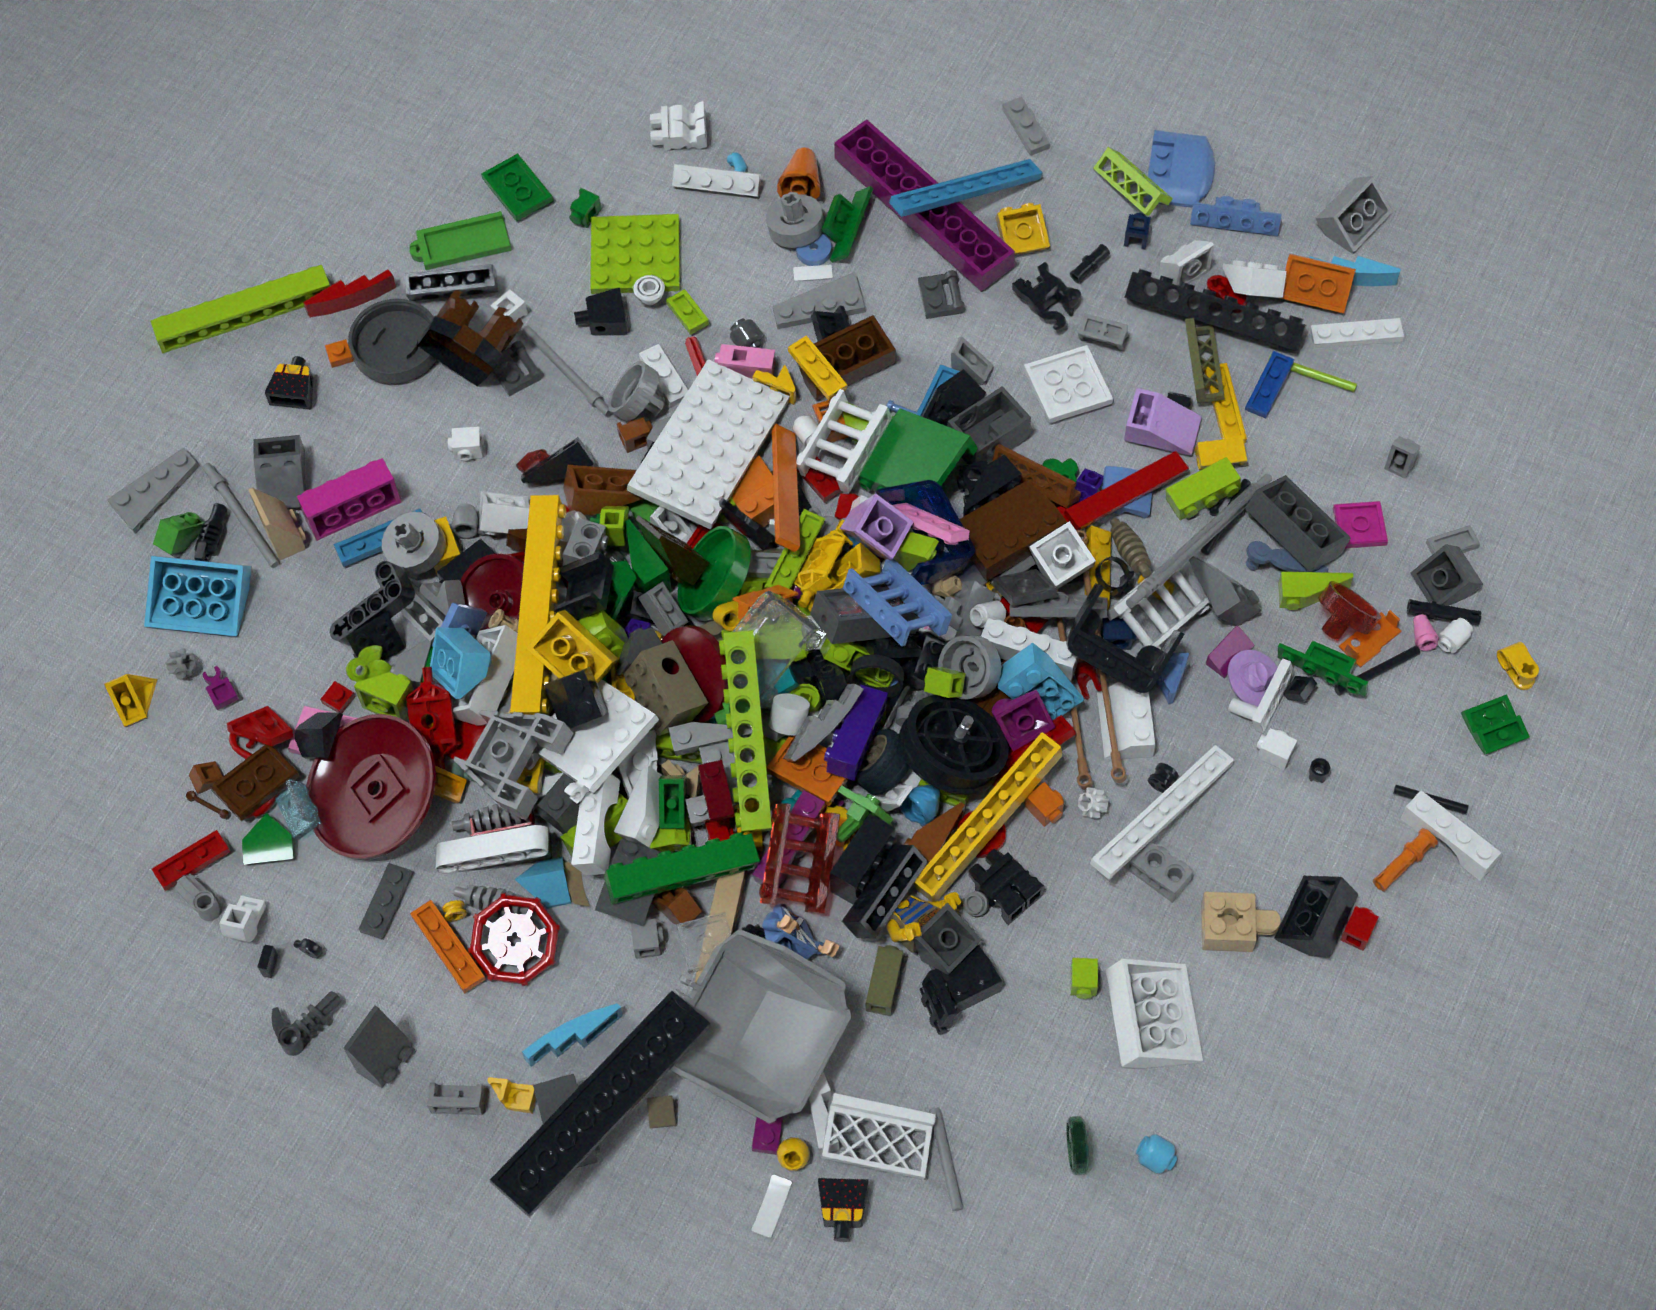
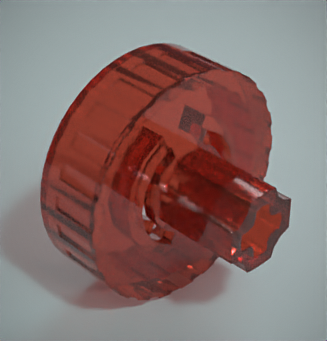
[1318,581,1381,641]

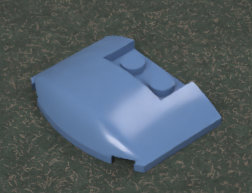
[1144,130,1215,208]

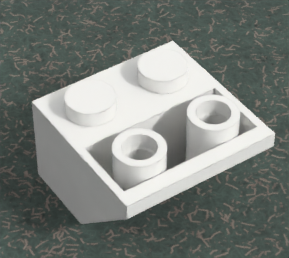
[1223,260,1287,298]

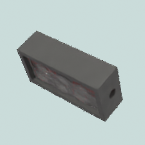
[810,584,919,644]

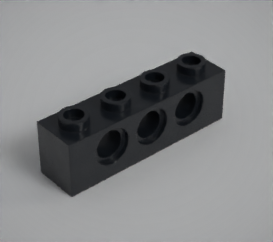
[404,264,498,301]
[842,845,928,939]

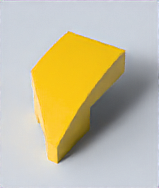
[487,1077,536,1114]

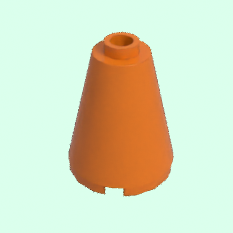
[777,147,821,199]

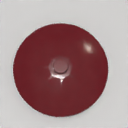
[460,554,524,637]
[661,625,728,723]

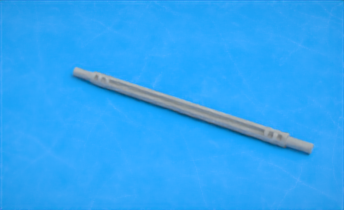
[1126,474,1272,608]

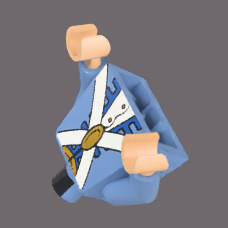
[762,904,839,959]

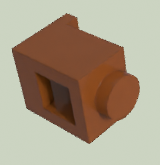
[616,417,653,453]

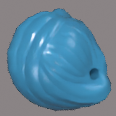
[900,785,940,826]

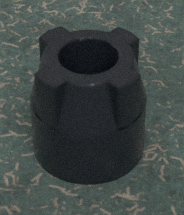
[1309,758,1330,783]

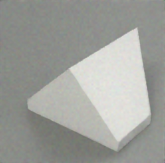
[650,506,693,543]

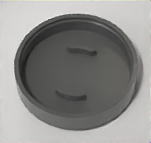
[348,299,437,384]

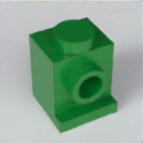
[569,188,601,228]

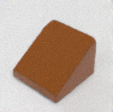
[189,761,223,794]

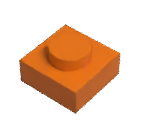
[325,339,353,368]

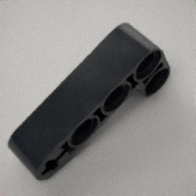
[329,560,415,646]

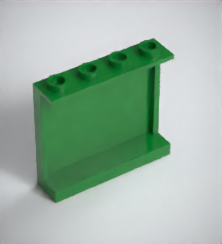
[857,408,978,514]

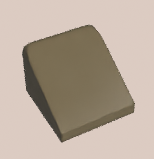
[647,1095,676,1129]

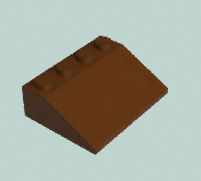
[953,480,1067,581]

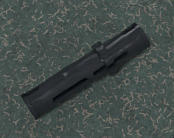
[1406,599,1481,626]

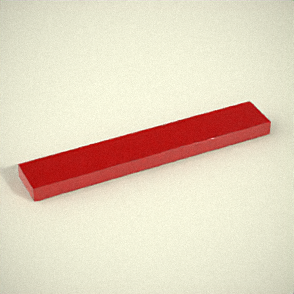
[1064,451,1189,531]

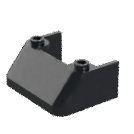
[1066,583,1184,693]

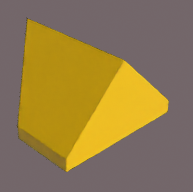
[104,674,158,727]

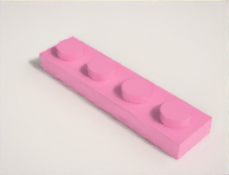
[892,503,970,545]

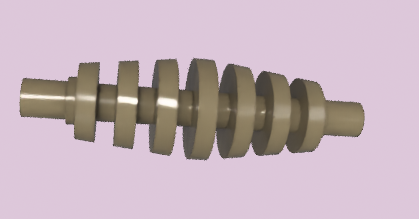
[1110,518,1151,577]

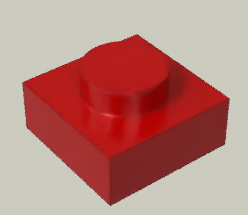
[320,681,356,713]

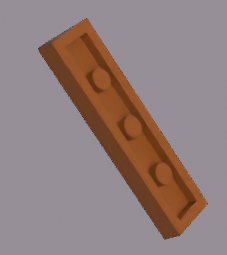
[992,444,1081,508]

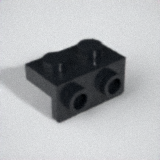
[811,306,849,341]

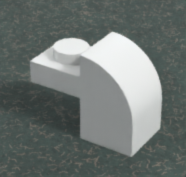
[219,896,266,942]

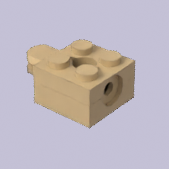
[1201,892,1281,952]

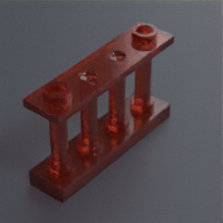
[759,803,840,914]

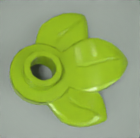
[346,645,392,682]

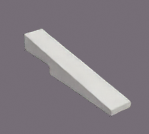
[808,1071,839,1157]

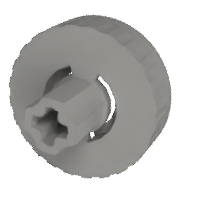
[766,192,825,248]
[608,361,665,421]
[382,512,446,575]
[938,635,1001,699]

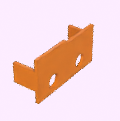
[733,585,798,622]
[1338,610,1402,668]

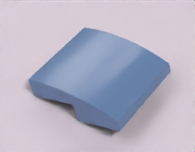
[1102,466,1152,518]

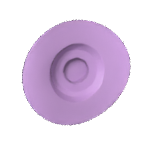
[1228,650,1278,707]

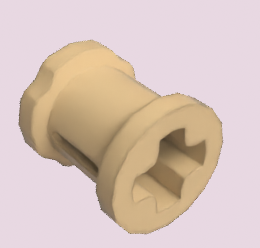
[488,609,519,632]

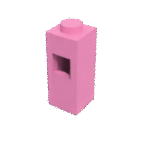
[715,344,776,379]

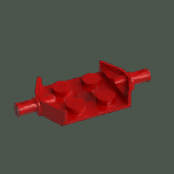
[406,667,462,770]

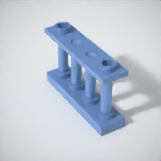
[843,558,952,646]

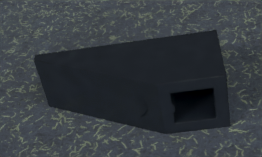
[963,454,1022,517]

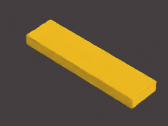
[1204,363,1247,443]

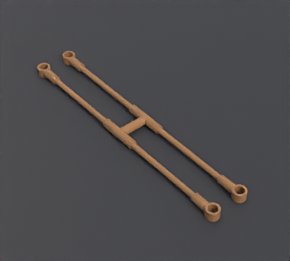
[1056,530,1127,790]

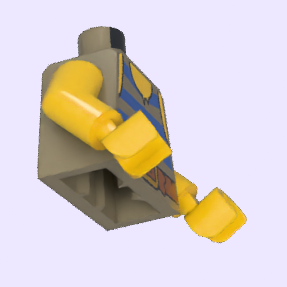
[886,892,961,953]

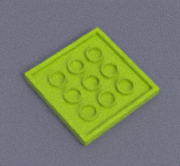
[590,214,680,294]

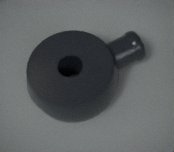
[294,938,322,959]

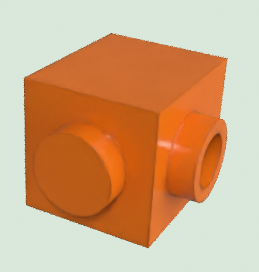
[1025,782,1064,827]

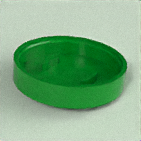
[677,526,751,621]

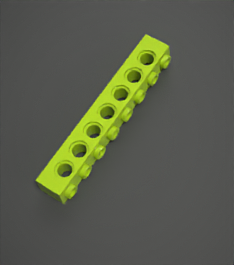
[719,630,772,833]

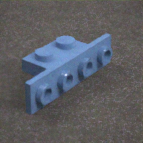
[1190,196,1282,236]

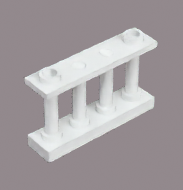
[796,389,892,494]
[1107,562,1210,655]

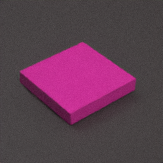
[1333,501,1388,549]

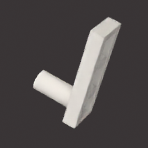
[1228,659,1294,733]

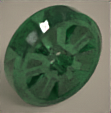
[1066,1116,1089,1175]

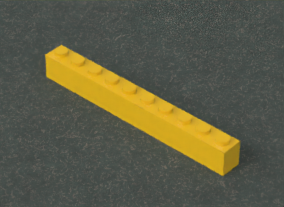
[510,495,566,715]

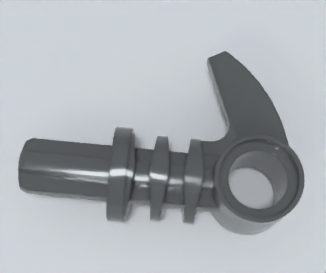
[271,991,341,1056]

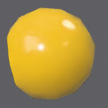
[777,1137,810,1171]

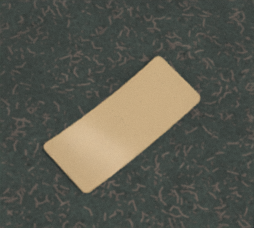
[565,862,589,906]

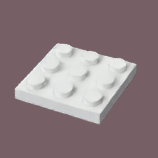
[1024,345,1113,424]

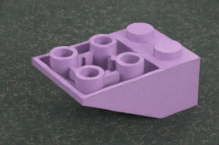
[1124,388,1202,456]

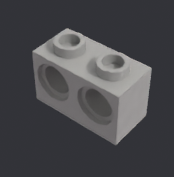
[563,518,609,566]

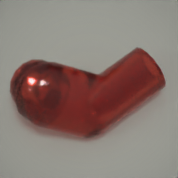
[516,449,550,473]

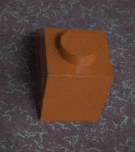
[652,888,702,928]

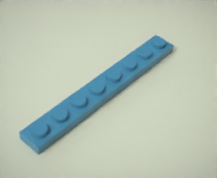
[889,159,1043,217]

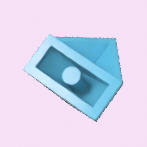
[514,857,571,909]

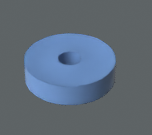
[796,234,831,266]

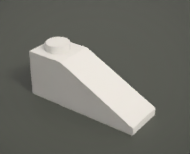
[614,765,662,848]

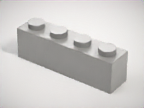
[375,579,446,643]

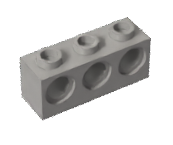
[1123,841,1193,903]

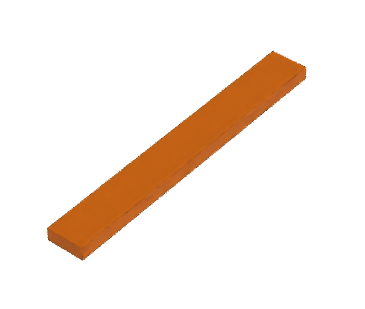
[772,424,800,552]

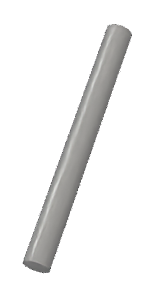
[929,1107,963,1211]

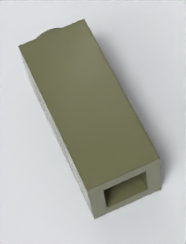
[866,945,903,1016]

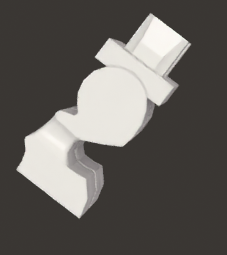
[650,101,707,151]

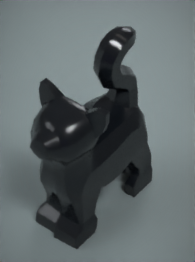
[1012,262,1081,330]

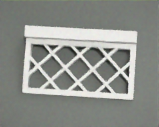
[821,1093,936,1179]

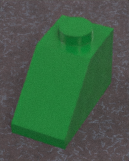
[659,775,687,829]

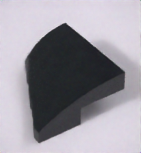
[719,498,774,551]

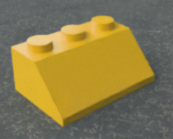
[808,542,881,612]
[526,610,619,683]

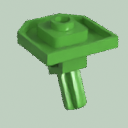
[833,785,894,843]

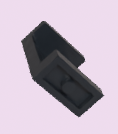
[554,551,614,621]

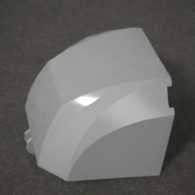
[670,929,851,1123]

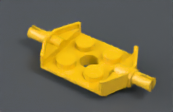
[794,520,853,608]

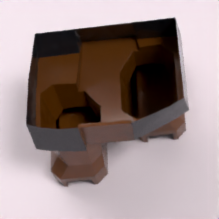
[417,290,523,387]

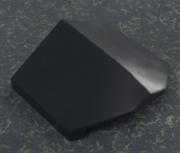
[295,712,343,759]

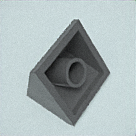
[913,903,982,975]

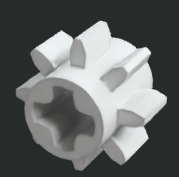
[1078,787,1109,818]

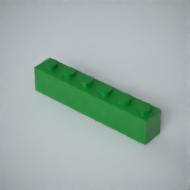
[604,832,760,905]

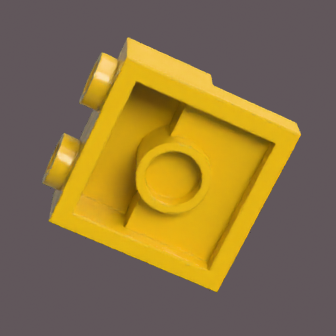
[995,203,1050,255]

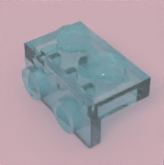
[276,779,321,840]

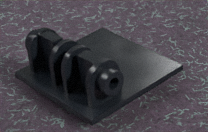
[345,612,405,661]

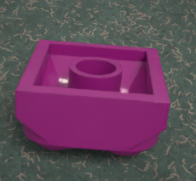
[992,690,1055,751]

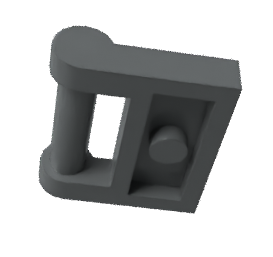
[918,270,966,319]
[492,341,544,396]

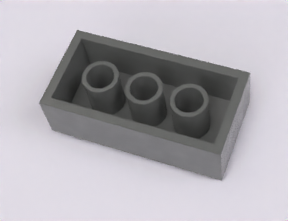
[1245,475,1351,572]

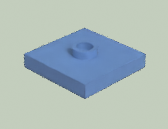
[432,603,488,646]

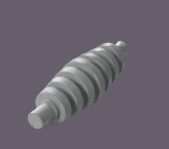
[452,804,539,833]
[454,885,539,917]

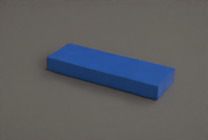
[1245,351,1295,419]

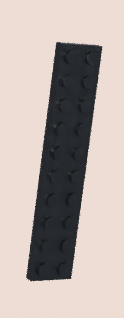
[490,991,710,1218]

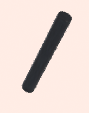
[1393,784,1469,814]

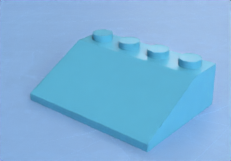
[144,556,252,636]

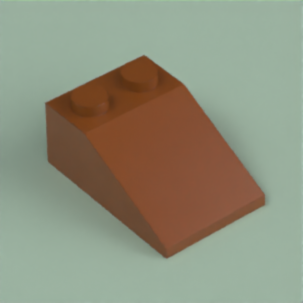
[563,465,643,515]

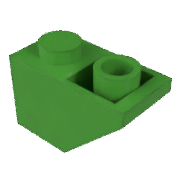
[153,512,205,555]

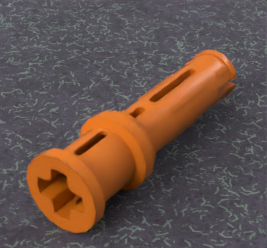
[1373,828,1438,892]

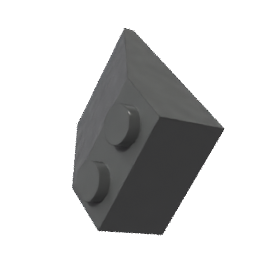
[1189,556,1261,626]
[595,838,661,926]
[344,1005,412,1088]

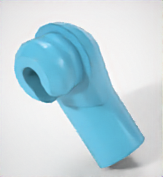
[727,152,747,172]

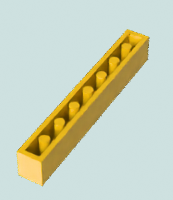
[914,732,1062,902]

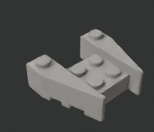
[453,710,573,820]
[669,722,773,828]

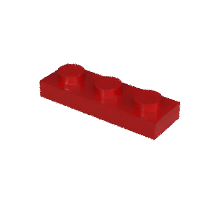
[152,830,230,891]

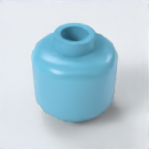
[1136,1134,1177,1174]

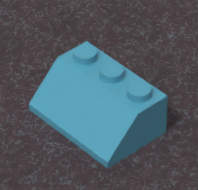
[430,627,492,699]

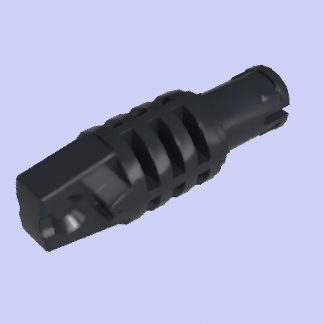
[194,503,228,562]

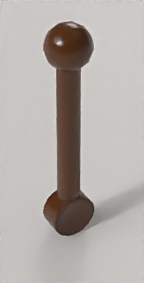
[186,791,229,819]

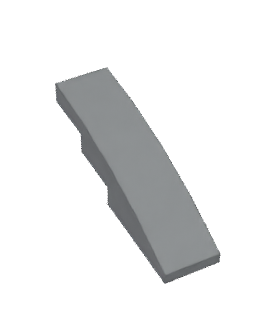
[783,684,863,761]

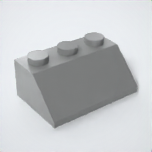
[1315,176,1393,253]

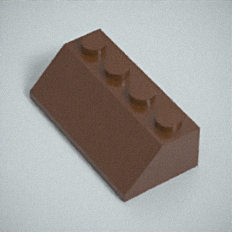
[797,315,896,401]

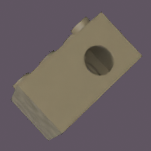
[623,640,708,736]

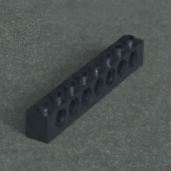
[1124,269,1307,351]

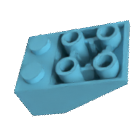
[998,643,1084,721]

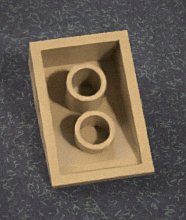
[248,487,306,560]

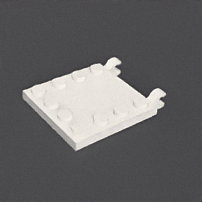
[525,680,659,803]

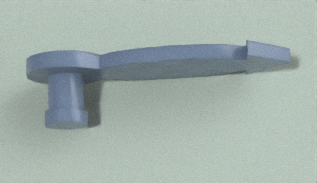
[1246,541,1329,572]

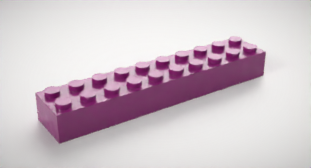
[834,119,1015,291]

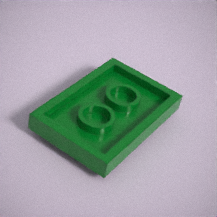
[481,153,553,222]

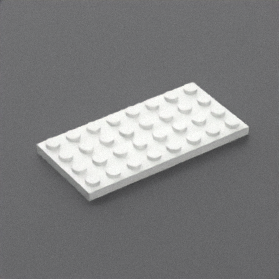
[627,359,790,530]

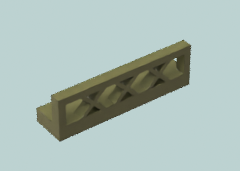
[1185,318,1225,404]

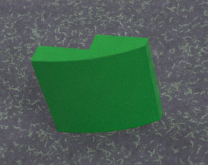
[1461,694,1530,755]

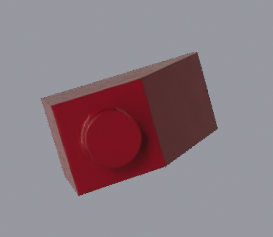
[698,760,735,822]

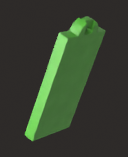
[409,211,512,270]

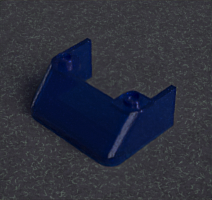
[875,480,975,585]

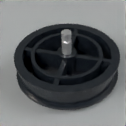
[899,695,1009,795]

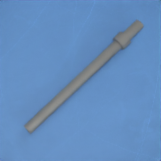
[522,326,612,417]
[202,463,279,568]

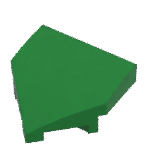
[242,813,295,865]

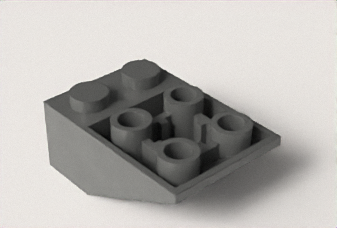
[253,435,306,510]

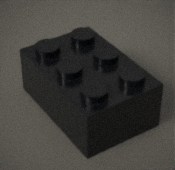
[830,813,897,905]

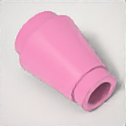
[1413,614,1439,651]

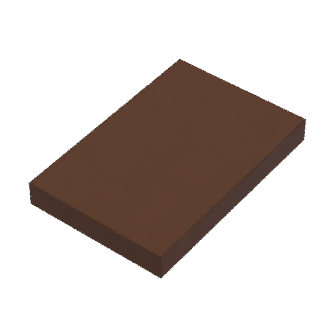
[210,744,299,821]

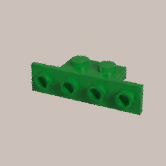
[821,186,873,263]
[1278,640,1368,696]

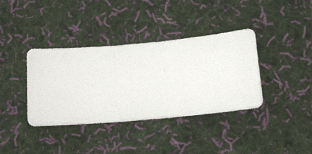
[751,1175,792,1238]

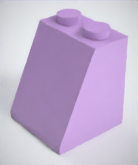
[840,494,913,560]

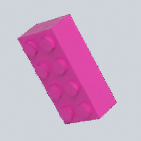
[297,458,401,541]

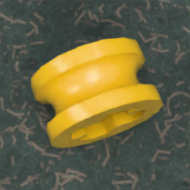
[442,900,467,922]

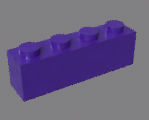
[824,684,888,781]

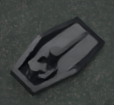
[921,369,986,426]

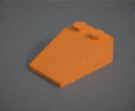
[731,455,774,527]

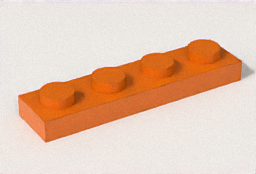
[410,900,486,994]

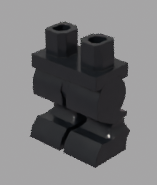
[969,848,1044,925]

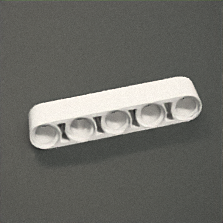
[435,825,549,873]

